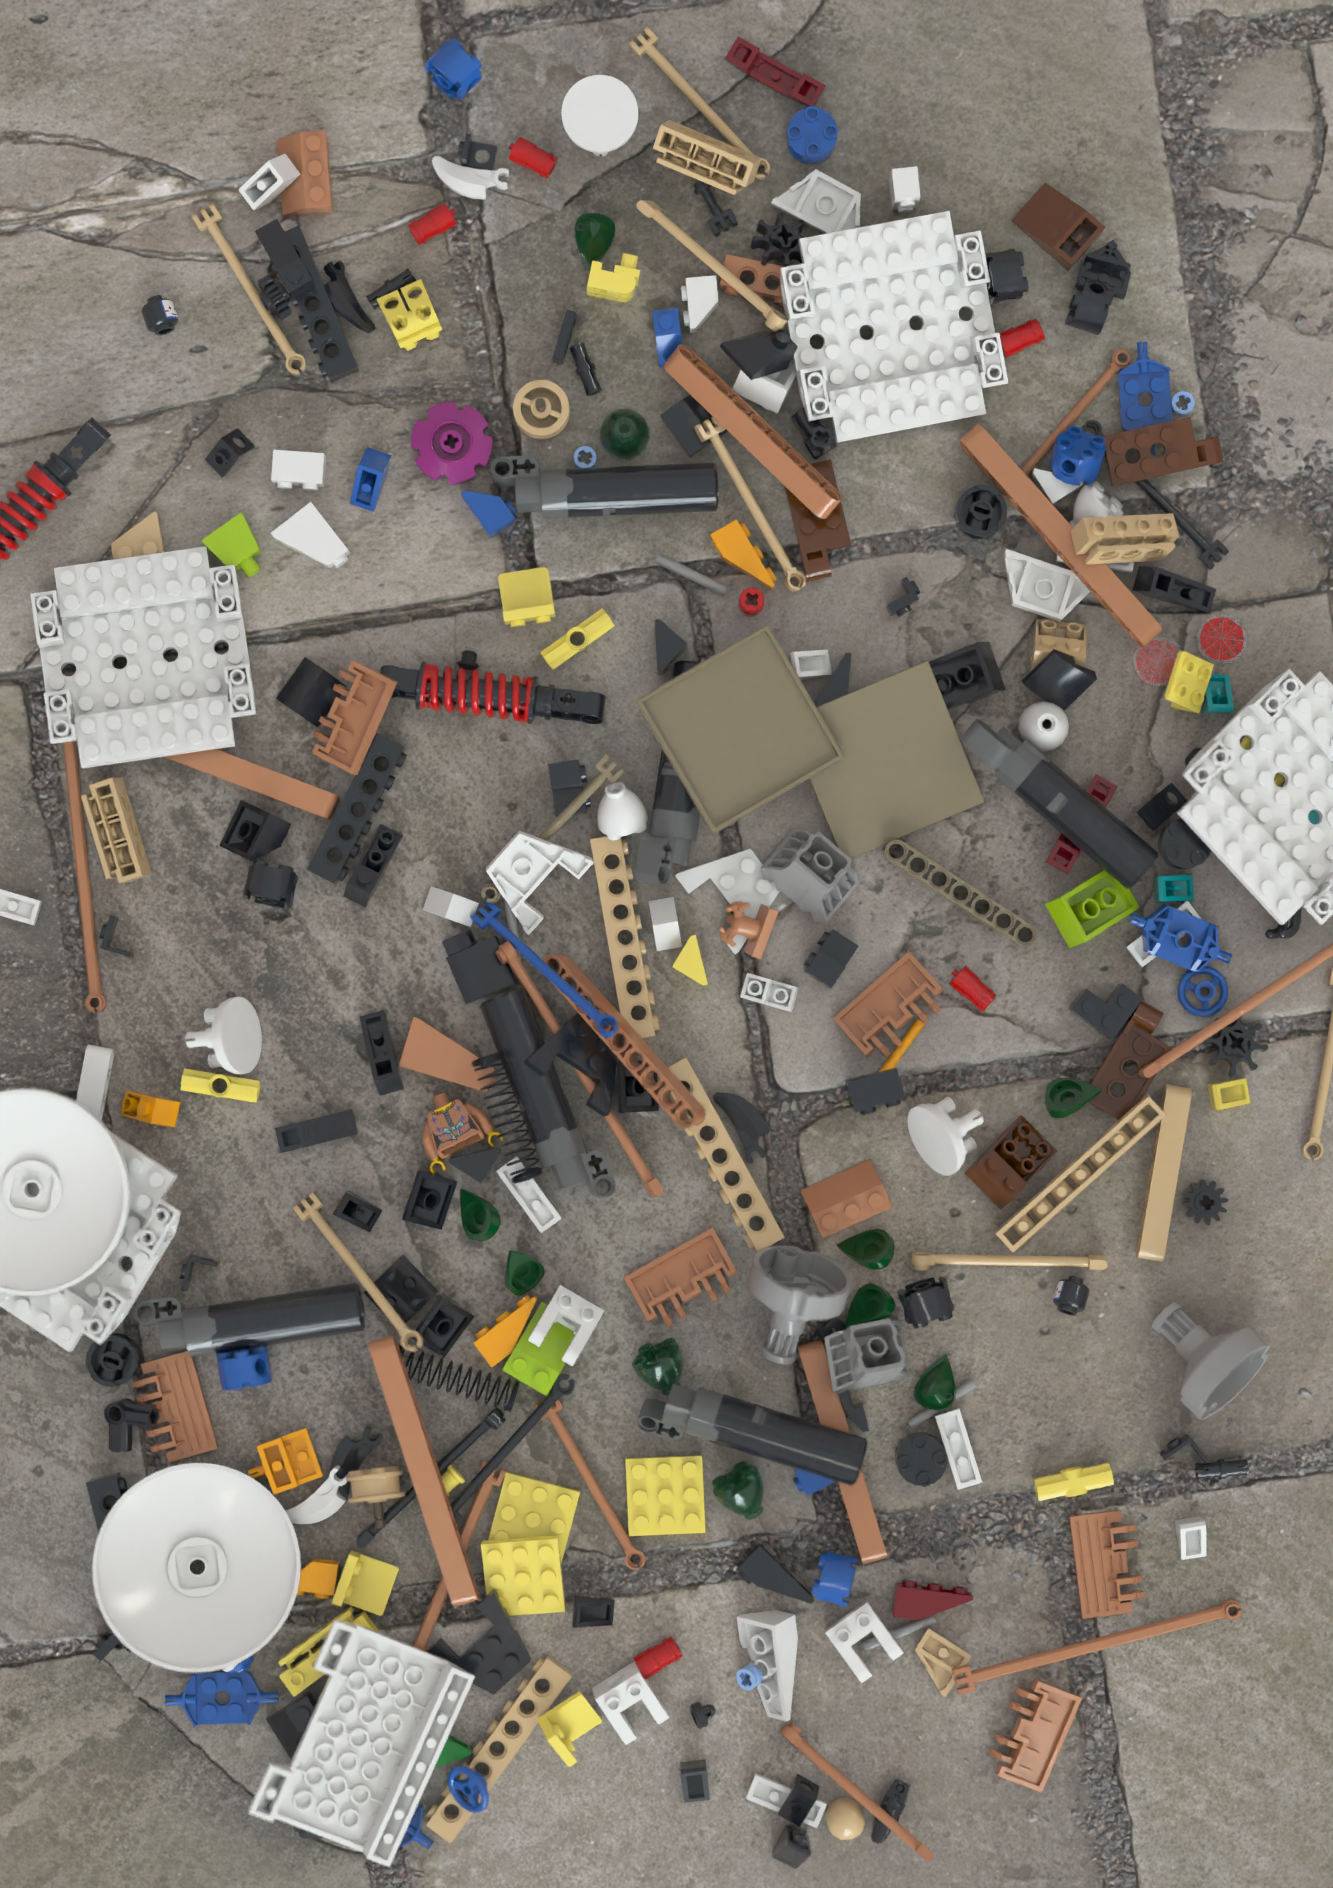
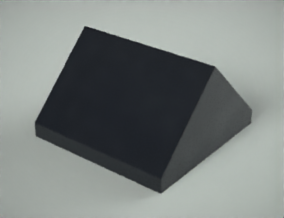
[655,619,687,676]
[276,657,347,728]
[617,1060,659,1113]
[402,1169,458,1230]
[412,1293,474,1358]

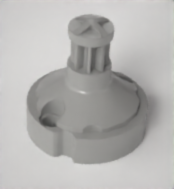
[748,1245,852,1365]
[1152,1302,1270,1419]

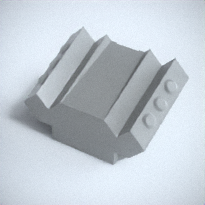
[761,828,859,923]
[824,1318,910,1394]

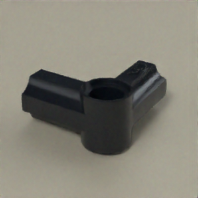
[791,407,837,460]
[104,1398,159,1452]

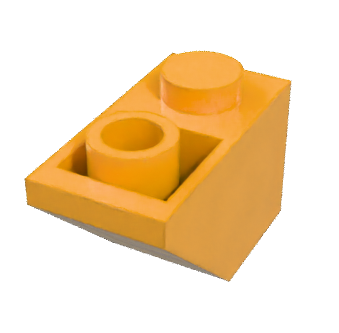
[121,1091,180,1127]
[297,1558,340,1599]

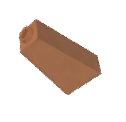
[399,1017,498,1092]

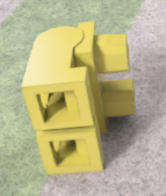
[587,253,640,302]
[377,279,442,351]

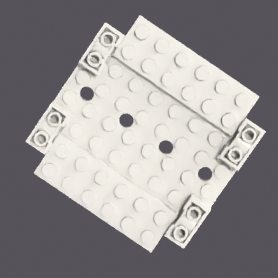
[780,211,1008,443]
[30,546,256,768]
[1177,669,1333,925]
[0,1132,181,1352]

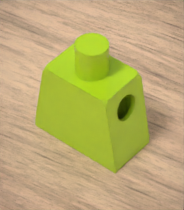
[202,512,262,578]

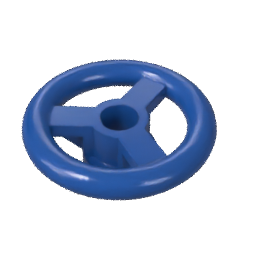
[1178,966,1228,1017]
[448,1765,489,1813]

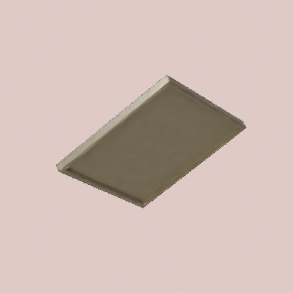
[634,624,845,835]
[809,660,984,858]

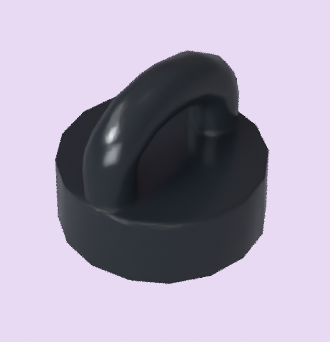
[690,1702,716,1729]

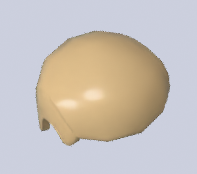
[825,1797,865,1840]

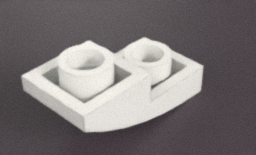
[740,973,799,1012]

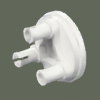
[561,75,638,157]
[185,997,262,1074]
[907,1097,983,1176]

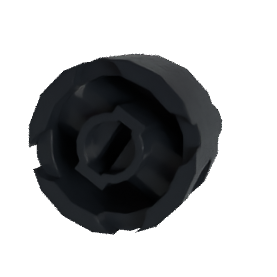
[985,248,1029,304]
[1065,276,1116,335]
[954,485,1008,540]
[1158,818,1211,869]
[242,860,299,908]
[897,1277,955,1329]
[85,1333,141,1387]
[895,1432,948,1487]

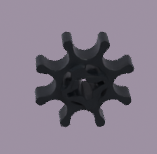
[750,213,806,267]
[1202,1016,1268,1077]

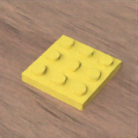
[625,1455,706,1536]
[488,1471,580,1563]
[481,1535,566,1616]

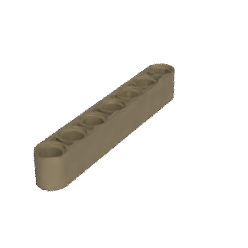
[884,840,1037,947]

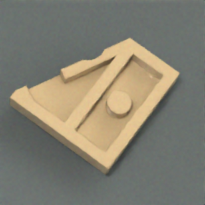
[111,512,165,559]
[914,1627,972,1698]

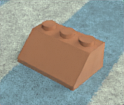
[277,130,334,217]
[800,1159,892,1239]

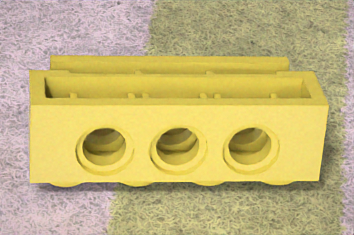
[278,1606,379,1697]

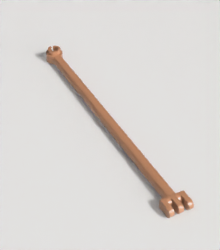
[63,741,107,1013]
[495,941,664,1198]
[1138,943,1333,1078]
[413,1460,507,1651]
[952,1598,1242,1695]

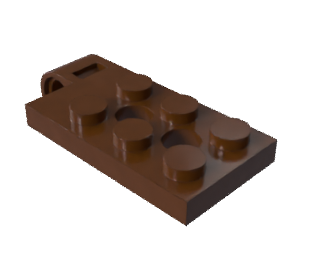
[1101,417,1223,487]
[784,459,851,582]
[1088,1000,1172,1120]

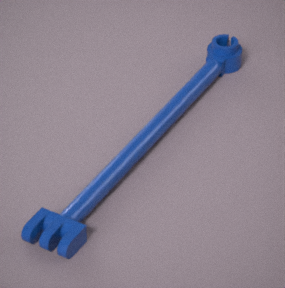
[470,902,618,1038]

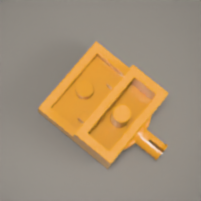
[248,1427,324,1495]

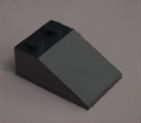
[929,642,1006,710]

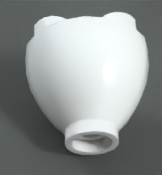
[1069,481,1124,528]
[1018,701,1069,752]
[597,782,648,840]

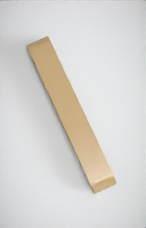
[1136,1084,1192,1262]

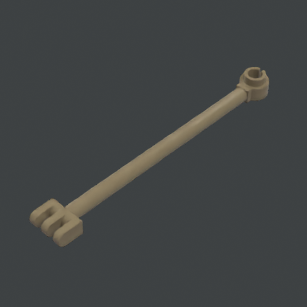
[481,753,626,903]

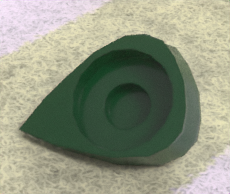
[575,213,615,272]
[1045,1078,1102,1118]
[460,1189,501,1242]
[837,1229,895,1270]
[505,1250,545,1296]
[844,1283,896,1330]
[914,1354,956,1411]

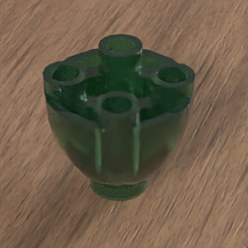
[600,409,650,460]
[632,1338,683,1396]
[712,1461,764,1520]

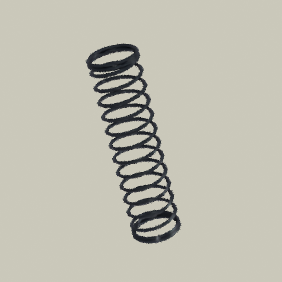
[471,1052,543,1184]
[398,1344,520,1413]

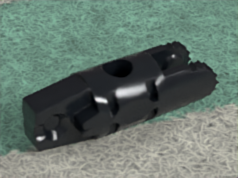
[870,1779,910,1844]

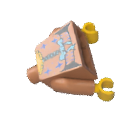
[422,1093,503,1174]

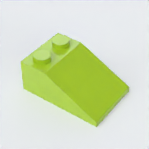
[1045,870,1140,948]
[502,1301,575,1396]

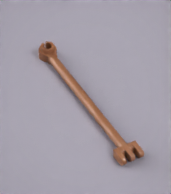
[994,349,1132,506]
[533,1398,645,1570]
[779,1722,934,1861]

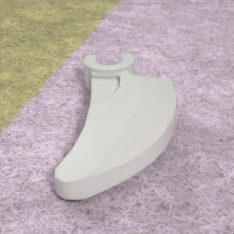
[432,156,509,199]
[285,1465,349,1524]

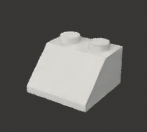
[733,360,796,413]

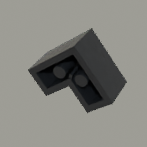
[548,760,591,817]
[803,929,859,989]
[1068,983,1143,1040]
[845,1068,905,1115]

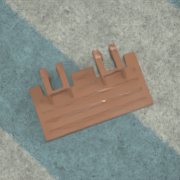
[312,660,397,775]
[832,952,943,1058]
[624,1227,738,1327]
[132,1350,219,1463]
[1069,1509,1145,1619]
[988,1678,1082,1793]

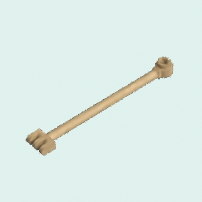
[628,27,770,180]
[637,200,788,332]
[191,203,307,375]
[694,417,806,592]
[1302,967,1333,1160]
[292,1191,423,1352]
[912,1252,1108,1271]

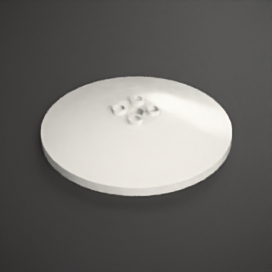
[0,1088,130,1296]
[92,1463,301,1673]

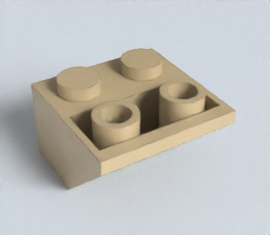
[1030,618,1086,672]

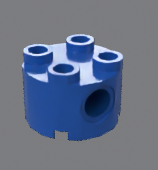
[424,38,482,101]
[786,106,838,164]
[1049,426,1106,486]
[216,1345,272,1390]
[812,1550,858,1608]

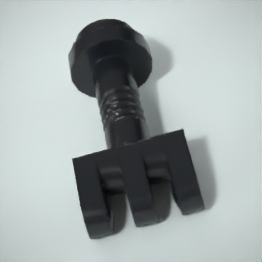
[694,181,738,237]

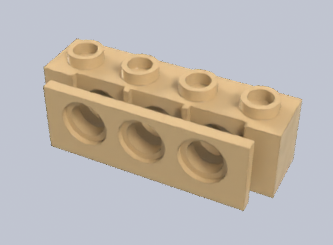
[653,120,762,195]
[1070,513,1179,564]
[81,777,152,883]

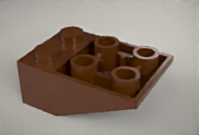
[1011,183,1105,271]
[965,1115,1057,1209]

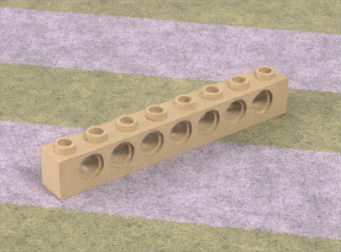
[590,836,660,1041]
[658,1057,785,1252]
[995,1094,1166,1253]
[425,1654,572,1844]

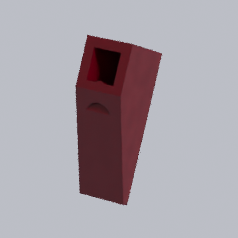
[891,1579,974,1620]

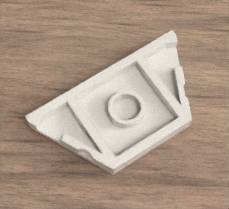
[771,170,861,234]
[1003,549,1090,622]

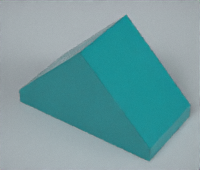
[1202,674,1234,714]
[1153,875,1194,903]

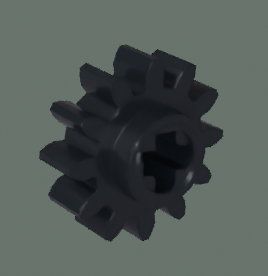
[258,275,292,320]
[1182,1179,1228,1225]

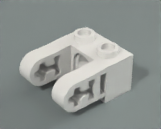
[528,1285,604,1366]
[825,1599,904,1683]
[592,1661,670,1745]

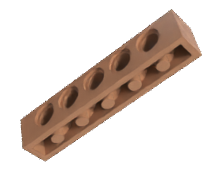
[720,254,783,306]

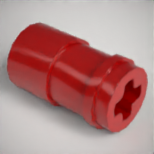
[509,136,558,179]
[407,203,457,245]
[999,319,1045,358]
[738,587,765,617]
[949,965,997,1012]
[633,1636,683,1679]

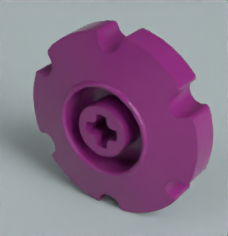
[411,402,493,485]

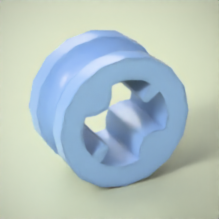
[1171,391,1195,416]
[574,446,597,468]
[736,1664,762,1691]

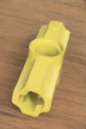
[540,608,615,671]
[181,1068,261,1103]
[1033,1462,1114,1501]

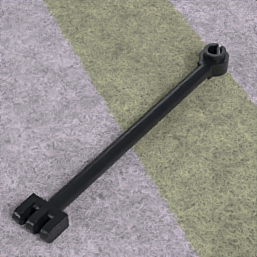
[1081,420,1229,570]
[450,1374,575,1524]
[356,1407,506,1548]

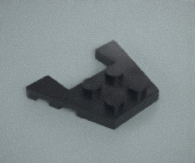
[524,1012,618,1117]
[426,1589,531,1695]

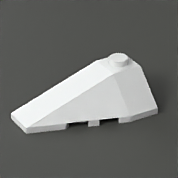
[737,1610,798,1722]

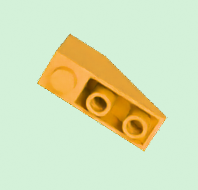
[710,519,776,590]
[473,1294,538,1367]

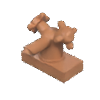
[718,901,779,959]

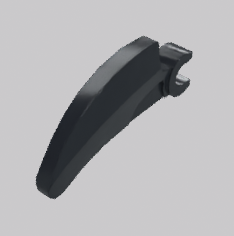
[324,260,376,333]
[713,1092,769,1163]
[330,1426,382,1500]

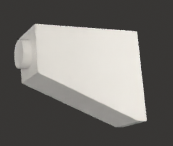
[271,502,350,569]

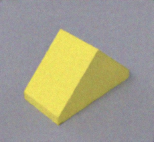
[672,935,708,986]
[1207,1078,1250,1110]

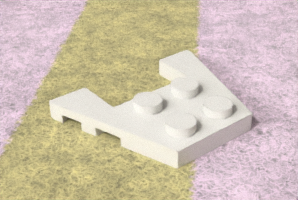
[486,831,594,935]
[675,849,780,954]

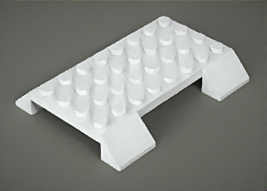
[248,1620,475,1867]

